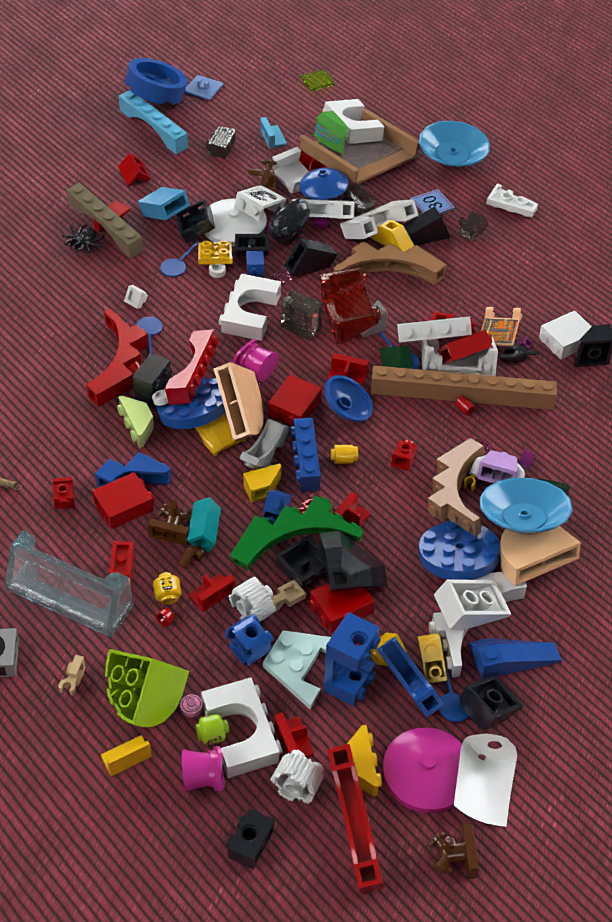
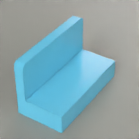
[260,117,286,149]

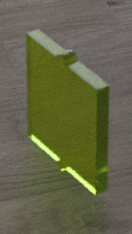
[301,70,334,91]

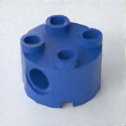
[225,614,273,666]

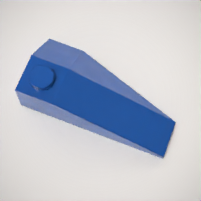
[467,638,562,680]

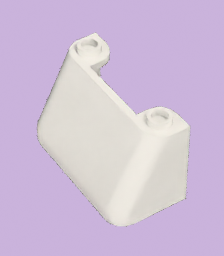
[421,337,498,376]

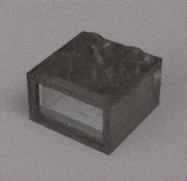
[281,290,323,341]

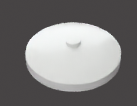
[204,199,267,247]

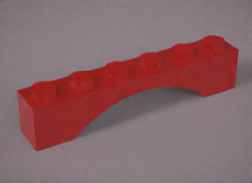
[165,329,219,405]
[327,744,385,894]

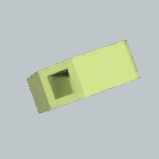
[117,396,154,448]

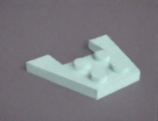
[263,631,331,709]

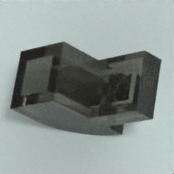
[458,211,489,241]

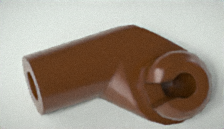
[177,545,205,569]

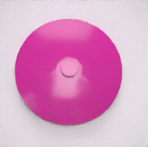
[383,728,462,814]

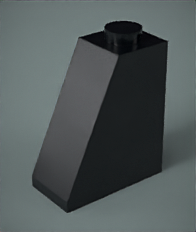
[403,206,451,246]
[284,238,338,276]

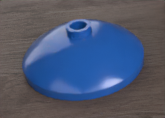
[300,167,348,200]
[324,375,373,422]

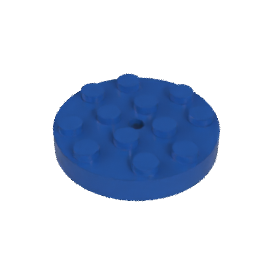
[157,377,226,429]
[419,520,500,580]

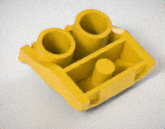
[195,412,246,456]

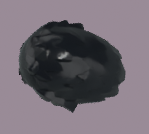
[269,199,310,244]

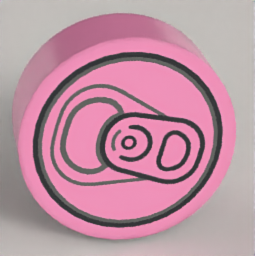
[180,694,203,717]

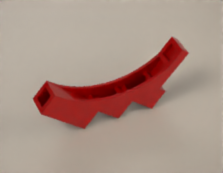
[86,308,148,407]

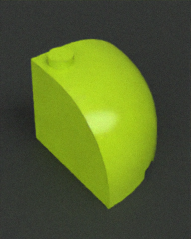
[105,649,189,727]

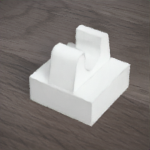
[124,285,148,309]

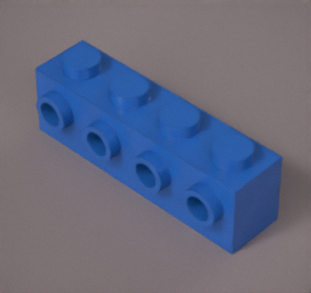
[290,418,321,492]

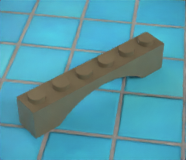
[66,182,143,259]

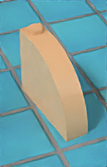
[214,362,264,441]
[499,526,581,586]

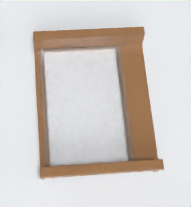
[299,109,420,185]

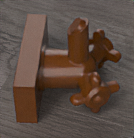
[248,159,278,193]
[148,500,192,546]
[428,824,479,879]

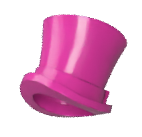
[233,339,279,382]
[182,746,225,792]

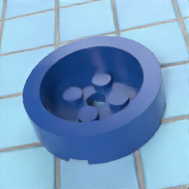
[124,58,188,105]

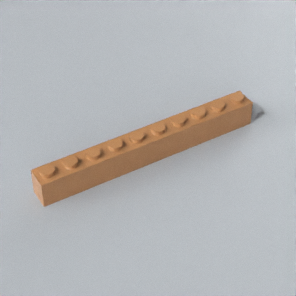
[371,366,557,410]

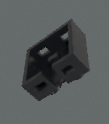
[176,198,215,243]
[276,536,327,590]

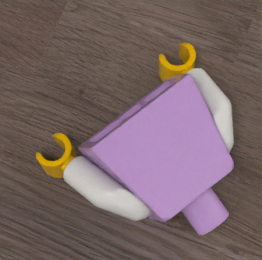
[464,451,525,491]

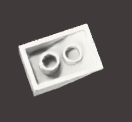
[434,580,511,629]

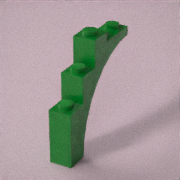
[230,495,364,571]

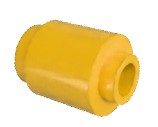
[330,445,358,464]

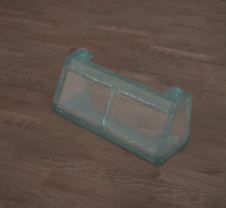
[5,530,133,637]

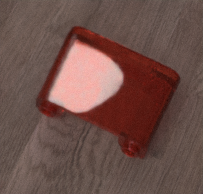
[320,267,381,344]

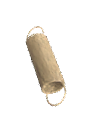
[0,478,22,490]

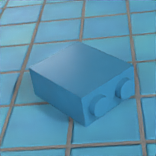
[137,187,190,220]

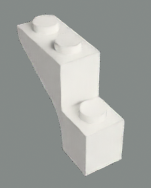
[292,199,354,219]

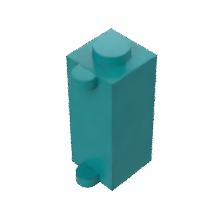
[187,497,221,552]

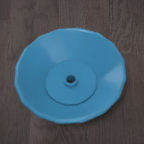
[419,120,490,167]
[480,478,573,534]

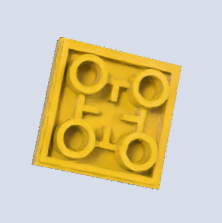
[198,241,232,265]

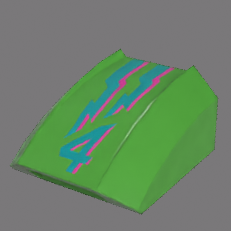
[313,111,348,155]

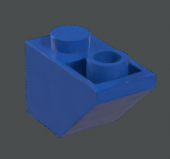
[262,490,292,525]

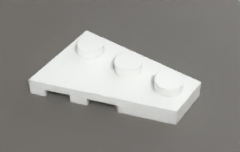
[486,184,538,217]

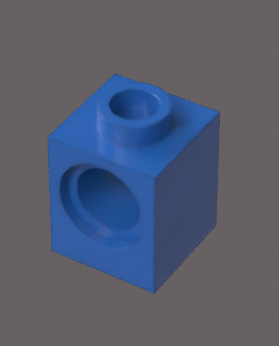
[246,251,264,277]

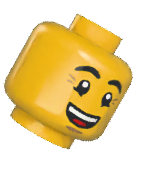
[153,572,182,605]

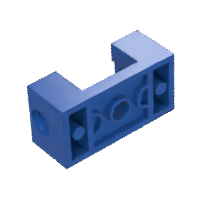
[324,612,381,707]

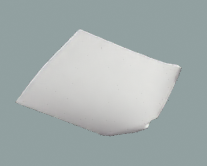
[454,734,517,827]

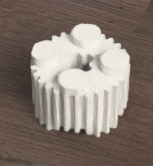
[229,577,276,622]
[271,750,324,804]

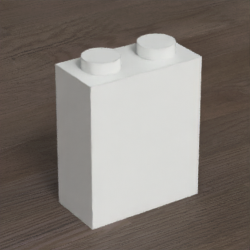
[539,311,591,360]

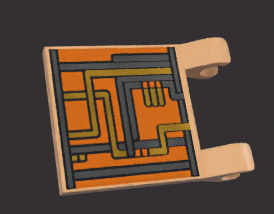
[481,307,522,347]

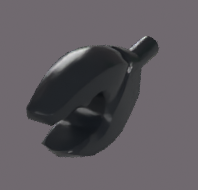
[500,345,539,362]

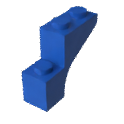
[95,452,171,487]
[377,637,444,717]

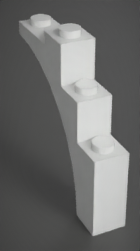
[429,572,527,678]

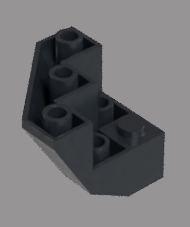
[319,531,388,592]

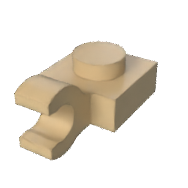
[271,580,306,612]
[59,655,86,696]

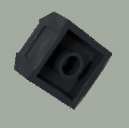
[459,675,524,729]

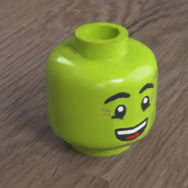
[195,714,229,746]

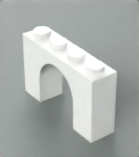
[323,99,384,144]
[340,200,418,239]
[219,274,281,341]
[397,317,472,343]
[201,678,282,778]

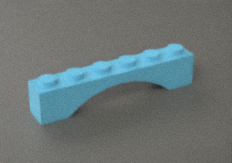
[119,90,188,154]

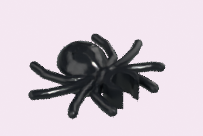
[62,224,105,253]

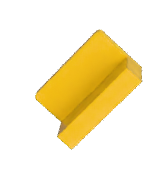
[101,735,152,776]

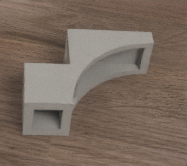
[240,419,290,469]

